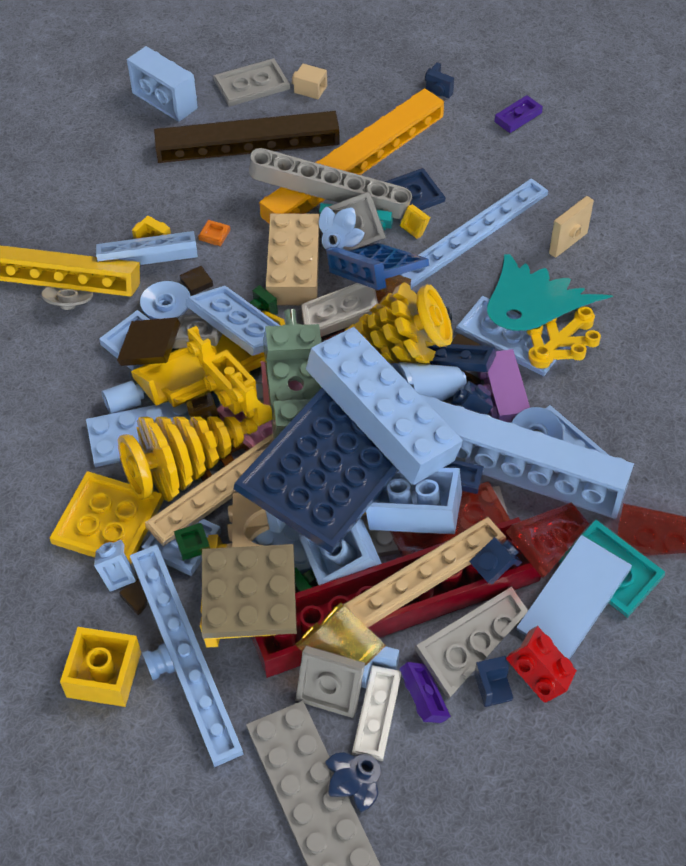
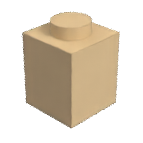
[292,64,327,99]

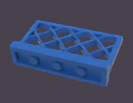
[326,243,429,290]

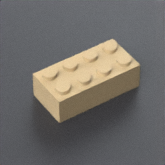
[266,214,320,305]

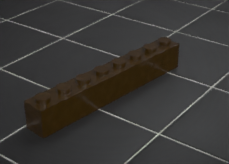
[154,111,340,163]

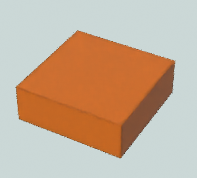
[198,220,230,247]

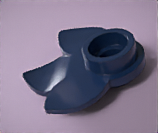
[325,752,381,812]

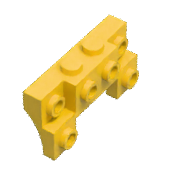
[187,326,273,426]

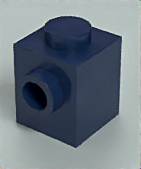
[450,381,493,414]

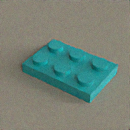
[559,520,665,618]

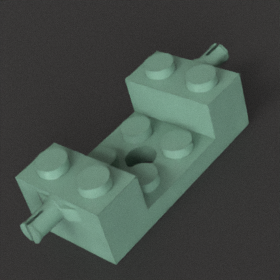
[263,309,322,439]

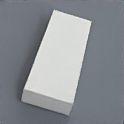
[352,665,402,761]

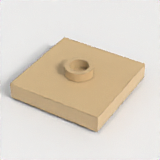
[549,196,594,258]

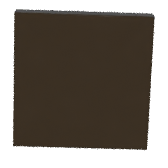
[117,317,181,366]

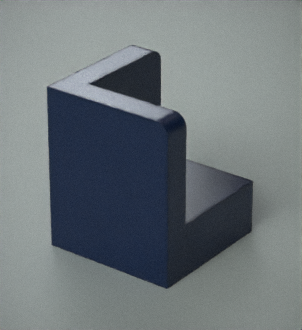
[474,656,513,707]

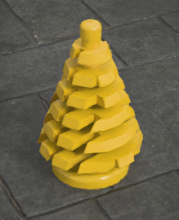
[345,282,452,364]
[117,417,258,502]

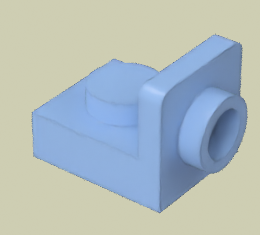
[94,540,137,592]

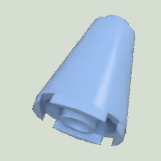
[392,362,467,401]

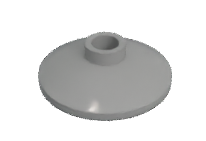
[42,286,93,310]

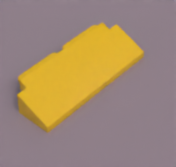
[131,311,285,407]

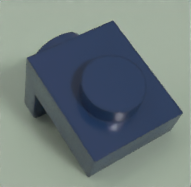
[425,62,454,98]
[469,537,522,585]

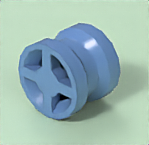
[142,643,175,680]

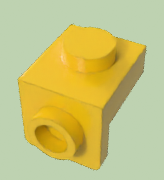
[132,215,171,239]

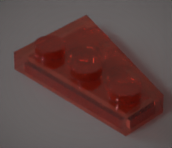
[617,503,686,556]

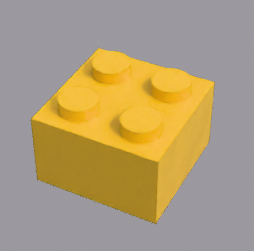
[60,627,141,707]

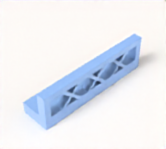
[96,231,198,265]

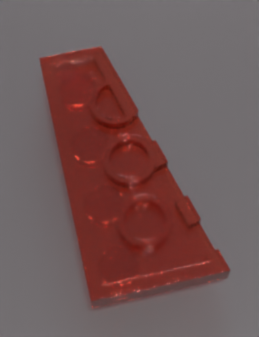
[506,502,589,578]

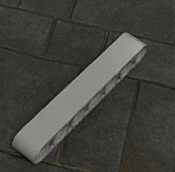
[249,148,412,219]

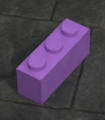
[478,349,530,423]

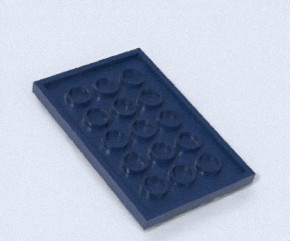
[233,388,399,553]

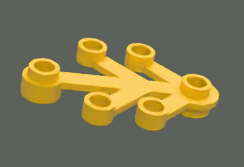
[527,307,601,369]

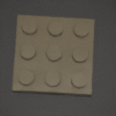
[202,544,297,639]

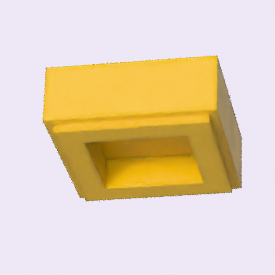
[399,204,431,239]

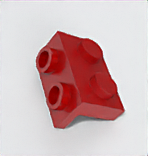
[506,626,577,703]

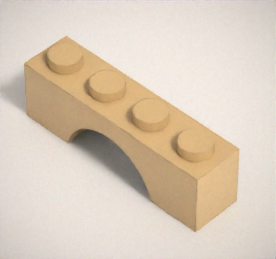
[227,493,269,548]

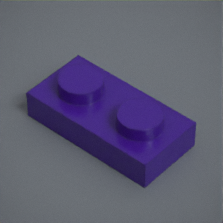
[494,95,543,133]
[399,662,451,723]

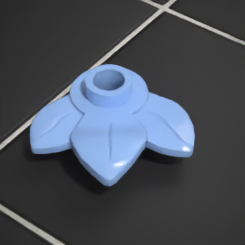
[319,207,365,249]

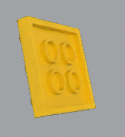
[50,471,164,564]

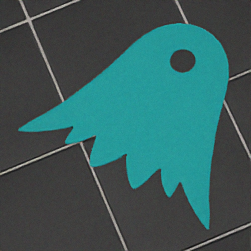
[487,254,613,331]

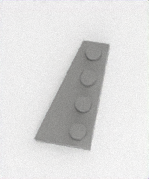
[414,587,528,699]

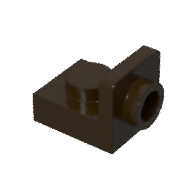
[186,391,220,422]

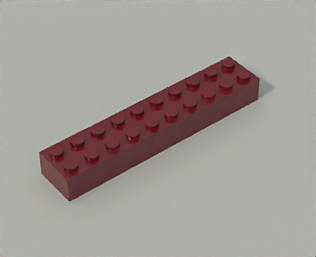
[251,517,544,678]

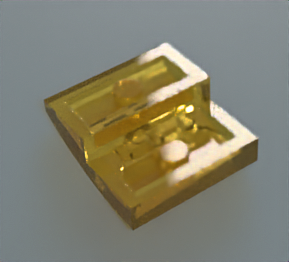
[296,603,386,666]

